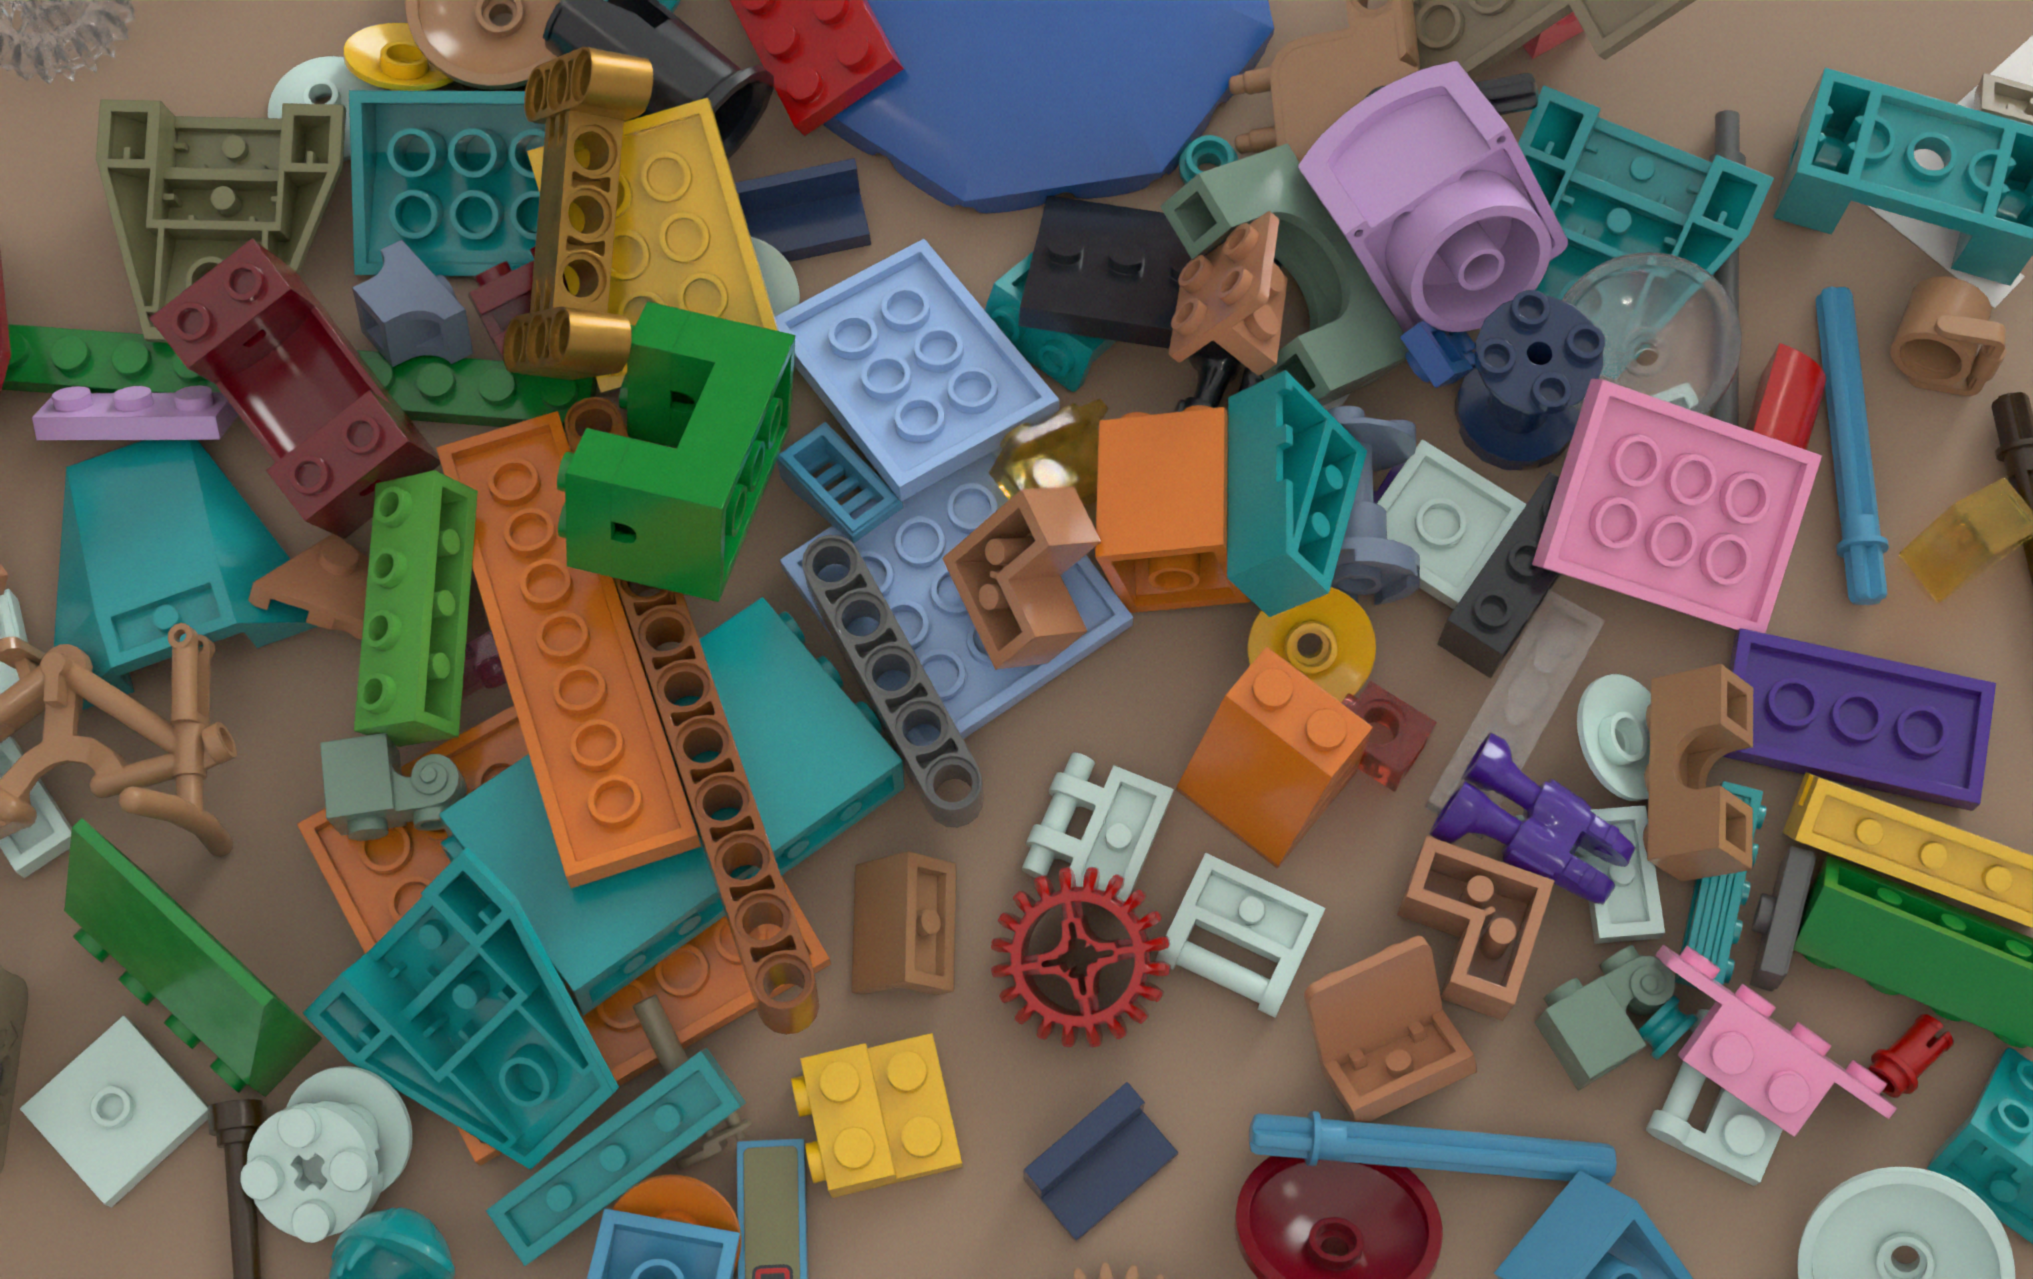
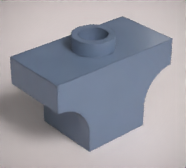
[352,240,473,367]

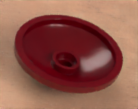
[1235,1156,1443,1279]

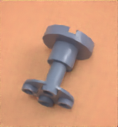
[1328,406,1420,605]

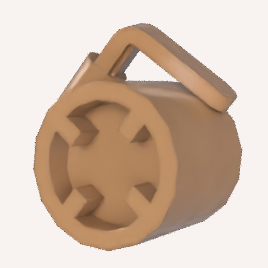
[1890,276,2007,396]

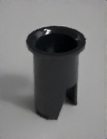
[542,0,774,159]

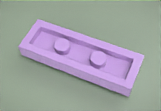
[32,386,238,440]

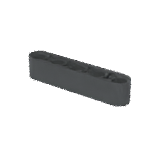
[802,535,984,828]

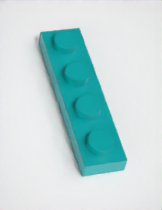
[486,1048,746,1266]

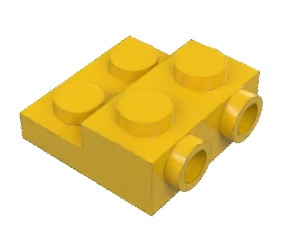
[791,1033,963,1198]

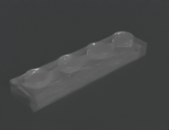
[1425,590,1606,839]

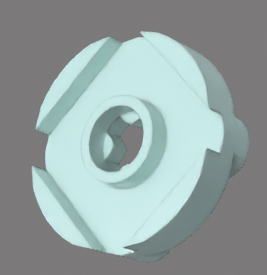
[240,1100,383,1243]

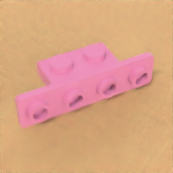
[1655,945,1897,1137]

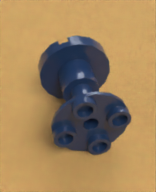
[1455,290,1605,471]

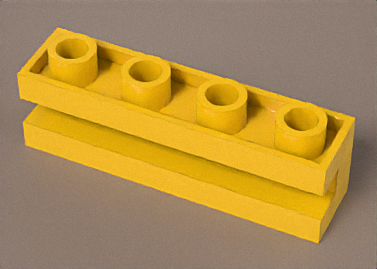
[1782,772,2033,928]

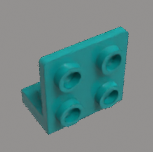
[1927,1047,2033,1244]

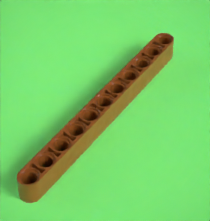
[565,397,820,1035]

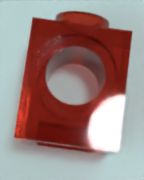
[1341,681,1437,792]

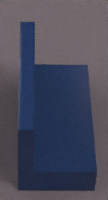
[735,158,871,262]
[1023,1082,1178,1242]

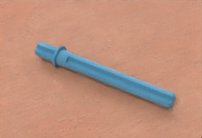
[1815,286,1889,605]
[1249,1111,1617,1184]

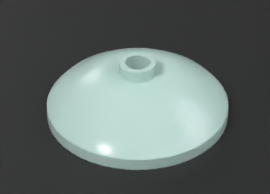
[1798,1167,2015,1279]

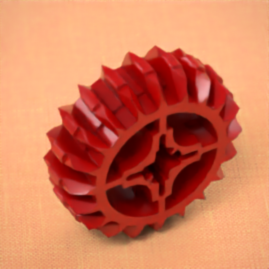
[991,867,1171,1047]

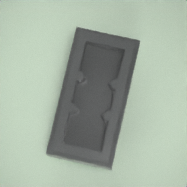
[1750,846,1816,992]

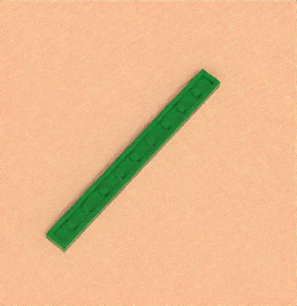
[2,324,597,432]

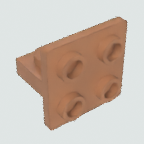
[1169,211,1288,376]

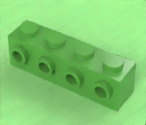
[354,470,478,747]

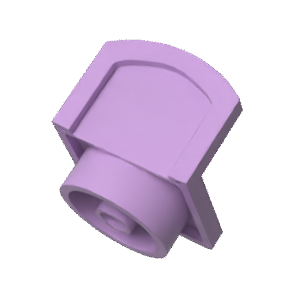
[1298,61,1568,333]

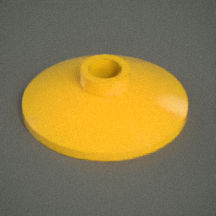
[343,23,454,91]
[1247,587,1376,703]

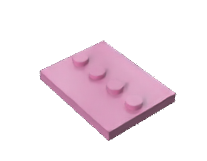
[1532,379,1822,633]

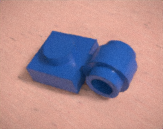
[1400,321,1475,388]

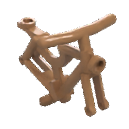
[0,623,237,857]

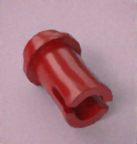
[1868,1014,1954,1098]

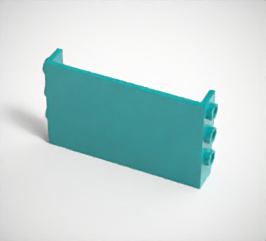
[439,597,905,1016]

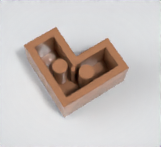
[942,486,1101,670]
[1397,836,1555,1021]

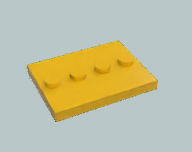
[527,97,779,393]

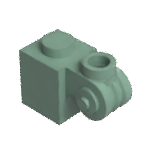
[320,733,467,841]
[1534,945,1675,1091]

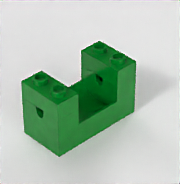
[557,301,796,602]

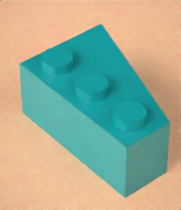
[1227,370,1367,617]

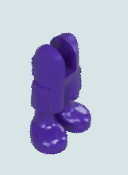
[1429,732,1636,905]

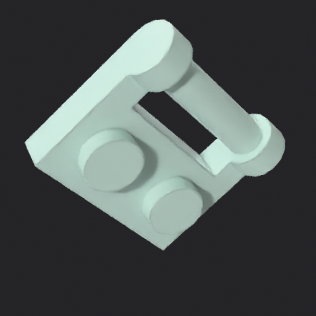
[1155,853,1325,1018]
[1646,1009,1783,1186]

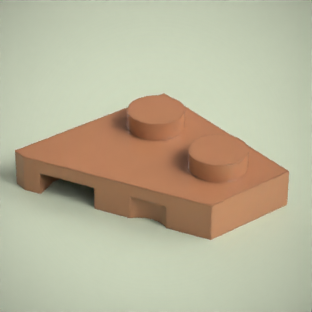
[249,534,369,640]

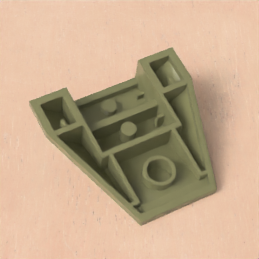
[96,99,346,342]

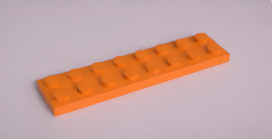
[436,411,701,889]

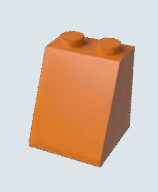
[1095,405,1251,613]
[1176,646,1373,869]

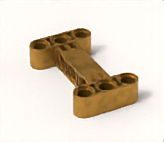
[503,47,653,380]

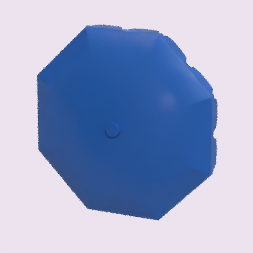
[823,0,1274,213]

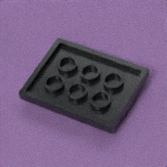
[1018,196,1282,359]

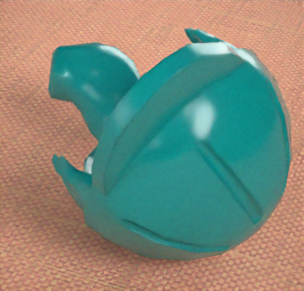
[329,1207,455,1279]

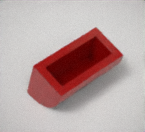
[1745,343,1826,450]

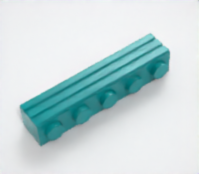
[1675,781,1766,989]

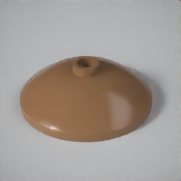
[405,0,561,90]

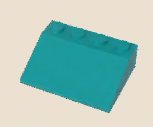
[349,90,546,276]

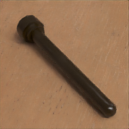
[207,1099,264,1279]

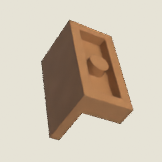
[852,851,956,995]

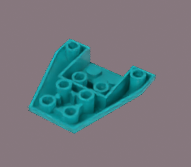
[54,440,318,710]

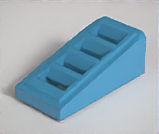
[777,422,904,543]

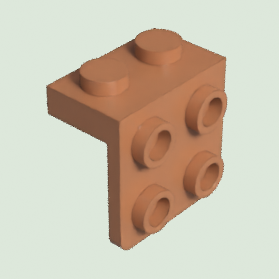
[1304,936,1477,1123]

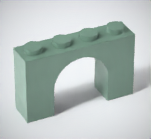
[1160,143,1409,406]

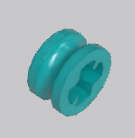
[1638,995,1699,1061]

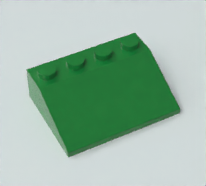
[64,818,322,1097]

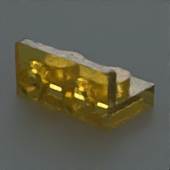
[989,398,1109,507]

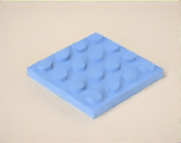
[780,446,1133,746]

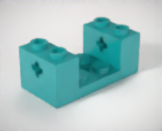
[1773,67,2033,286]

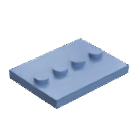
[775,239,1060,502]

